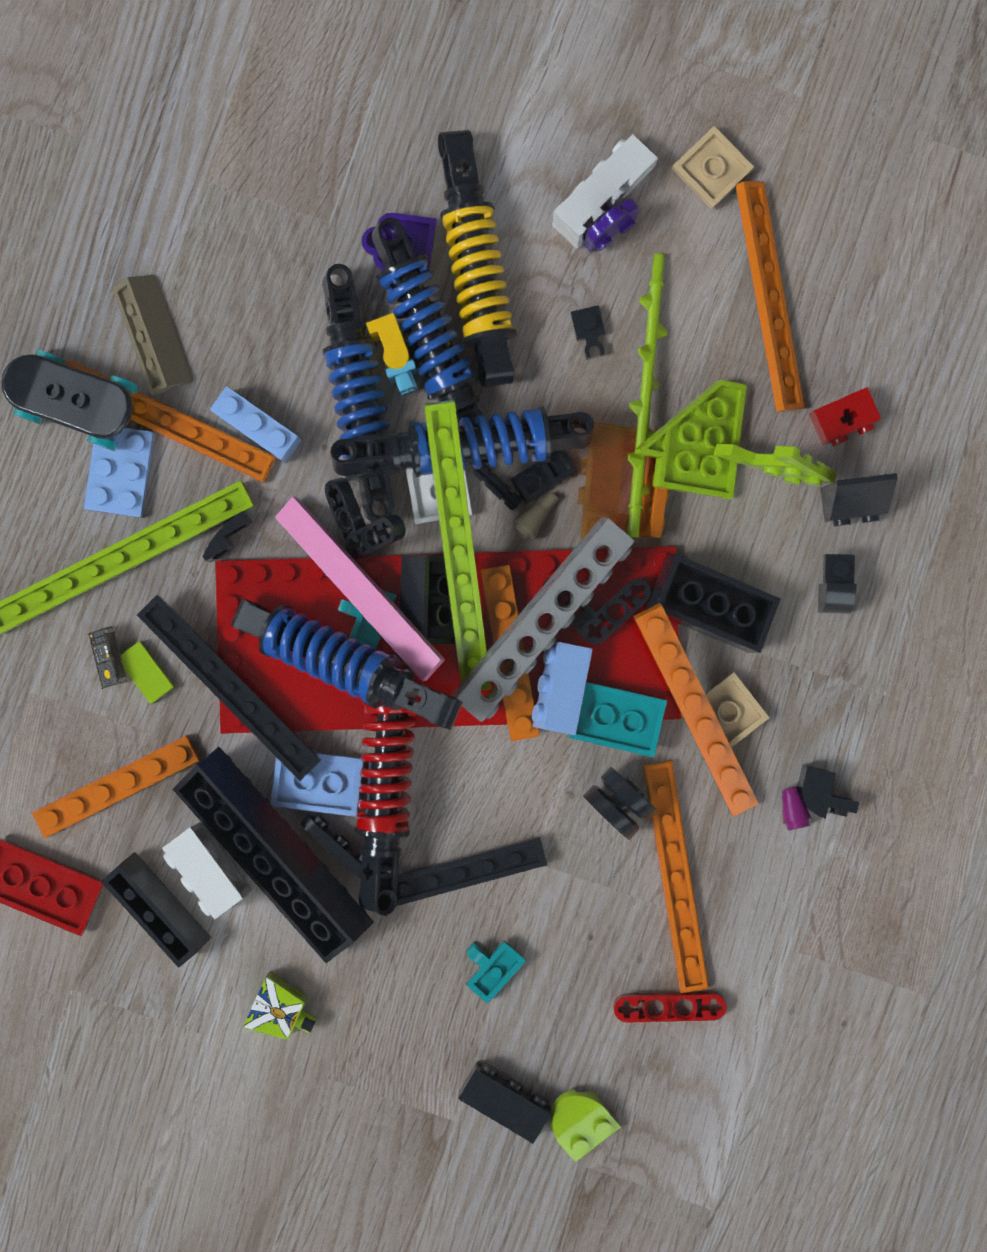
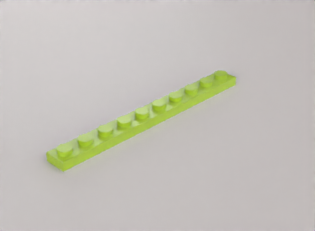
[424,400,491,691]
[0,480,255,635]

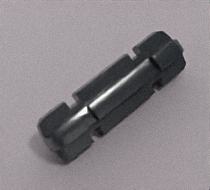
[473,464,522,511]

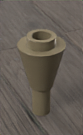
[513,492,559,540]

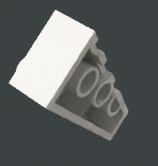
[552,134,658,249]

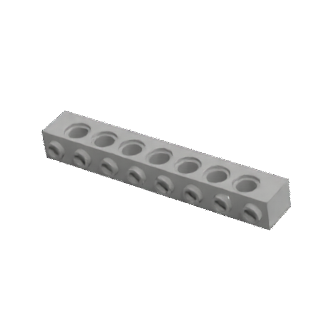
[451,517,634,722]

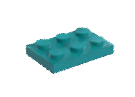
[569,682,667,758]

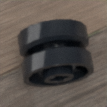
[583,766,657,840]

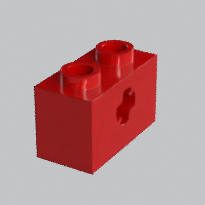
[809,387,881,447]

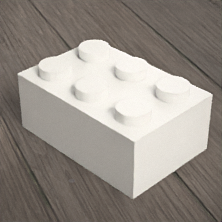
[162,821,252,920]

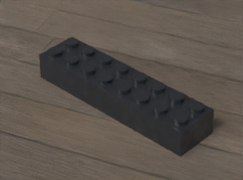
[172,746,374,963]

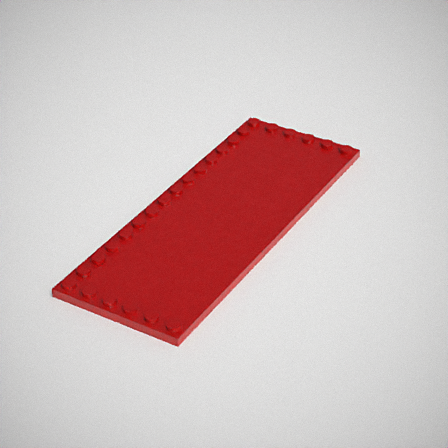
[215,546,681,734]

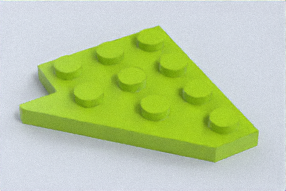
[635,380,747,500]

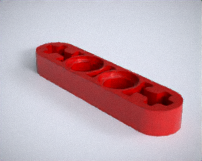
[613,992,727,1023]

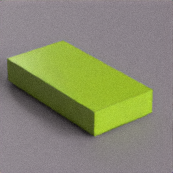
[116,641,175,704]

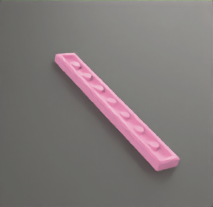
[275,496,445,681]

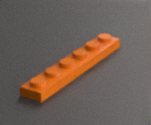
[481,565,539,742]
[32,735,201,839]

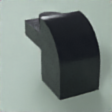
[818,554,857,614]
[798,765,859,819]

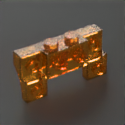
[577,422,638,545]

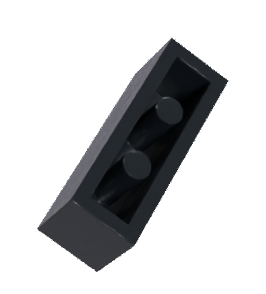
[458,1062,551,1144]

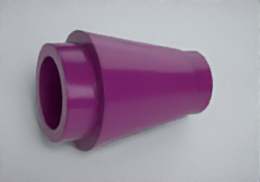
[781,787,811,831]

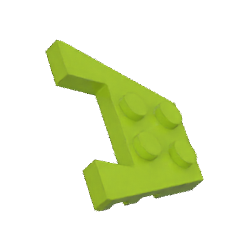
[714,444,837,487]

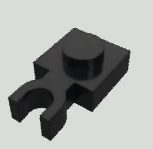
[570,305,605,360]

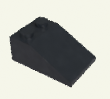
[820,473,898,527]

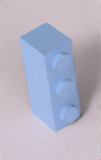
[210,386,302,464]
[532,642,592,735]

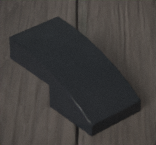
[510,450,577,504]
[202,511,253,562]

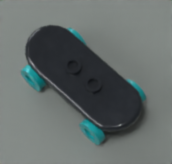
[1,349,139,452]

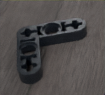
[325,477,406,559]
[542,576,651,644]

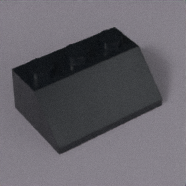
[400,555,455,644]

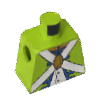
[243,972,317,1039]

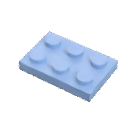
[84,428,155,518]
[271,752,364,817]

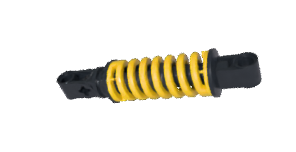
[438,130,517,387]

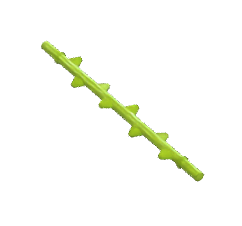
[627,253,668,539]

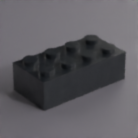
[645,554,781,653]

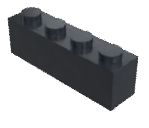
[101,852,212,968]

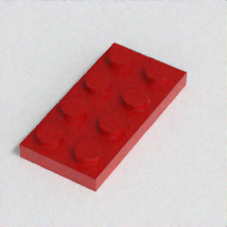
[0,838,104,936]

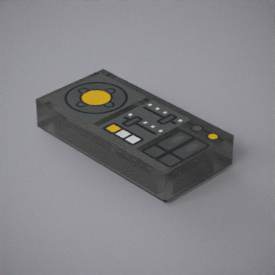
[88,626,127,689]

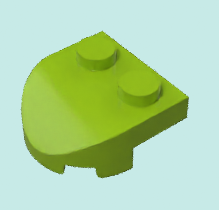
[549,1089,621,1162]

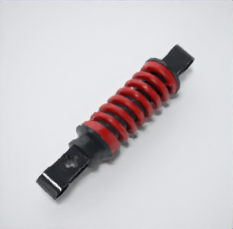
[354,652,416,916]

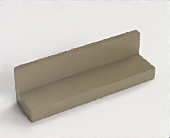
[112,275,193,396]

